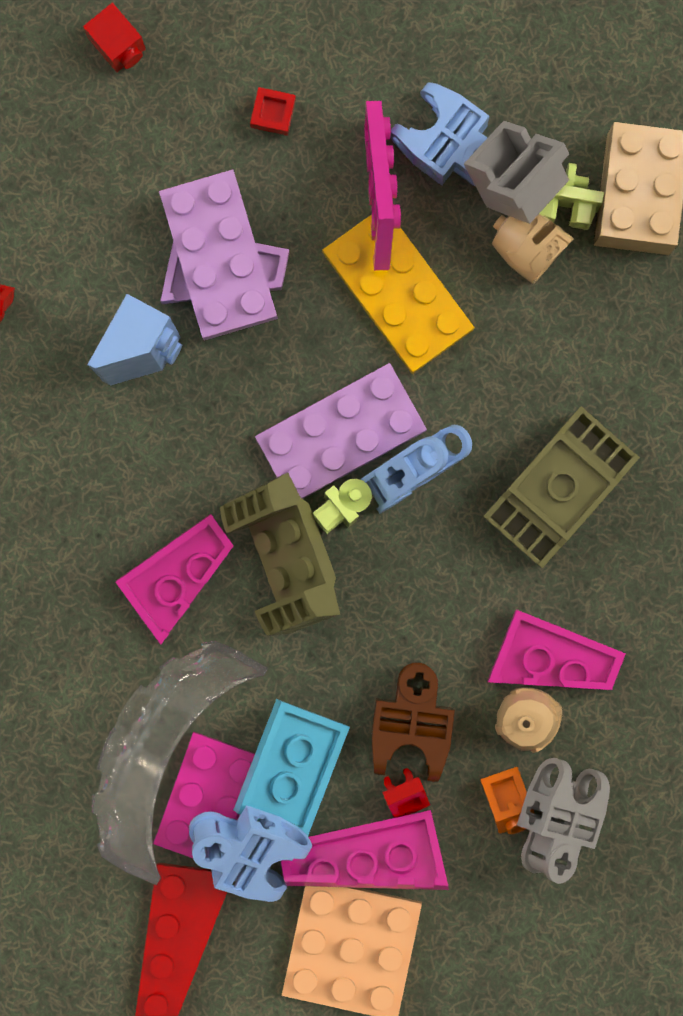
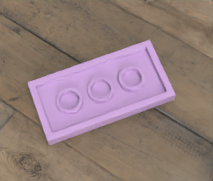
[159,170,278,340]
[255,363,427,499]

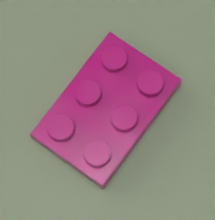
[153,732,255,858]

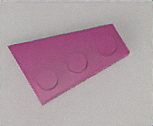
[116,514,234,645]
[487,610,626,690]

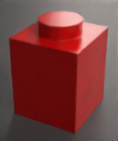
[83,2,146,73]

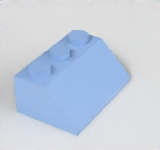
[87,294,182,386]

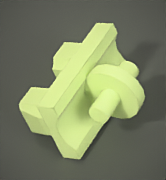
[539,163,604,230]
[313,479,372,534]

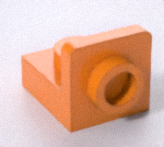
[480,767,534,834]

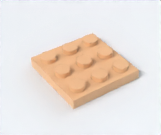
[282,886,422,1016]

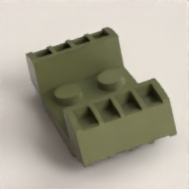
[483,406,640,568]
[220,472,340,636]

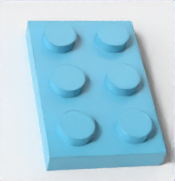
[233,699,350,836]

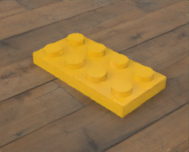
[322,214,475,374]

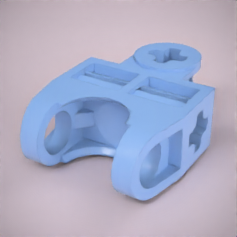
[390,82,489,186]
[360,425,472,514]
[189,805,312,902]

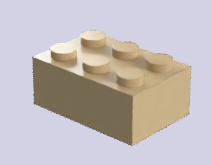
[594,122,683,255]

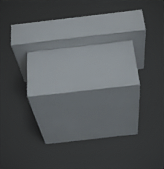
[464,121,569,224]

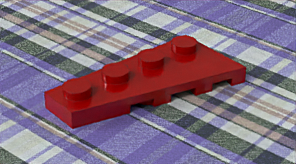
[135,863,227,1016]

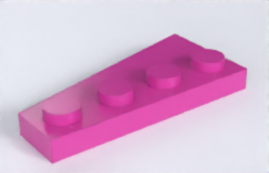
[364,101,401,271]
[281,810,449,890]

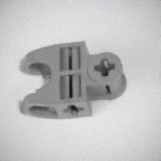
[517,758,610,884]

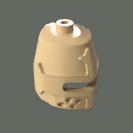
[492,214,574,284]
[495,687,562,753]

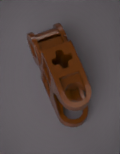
[371,662,455,782]

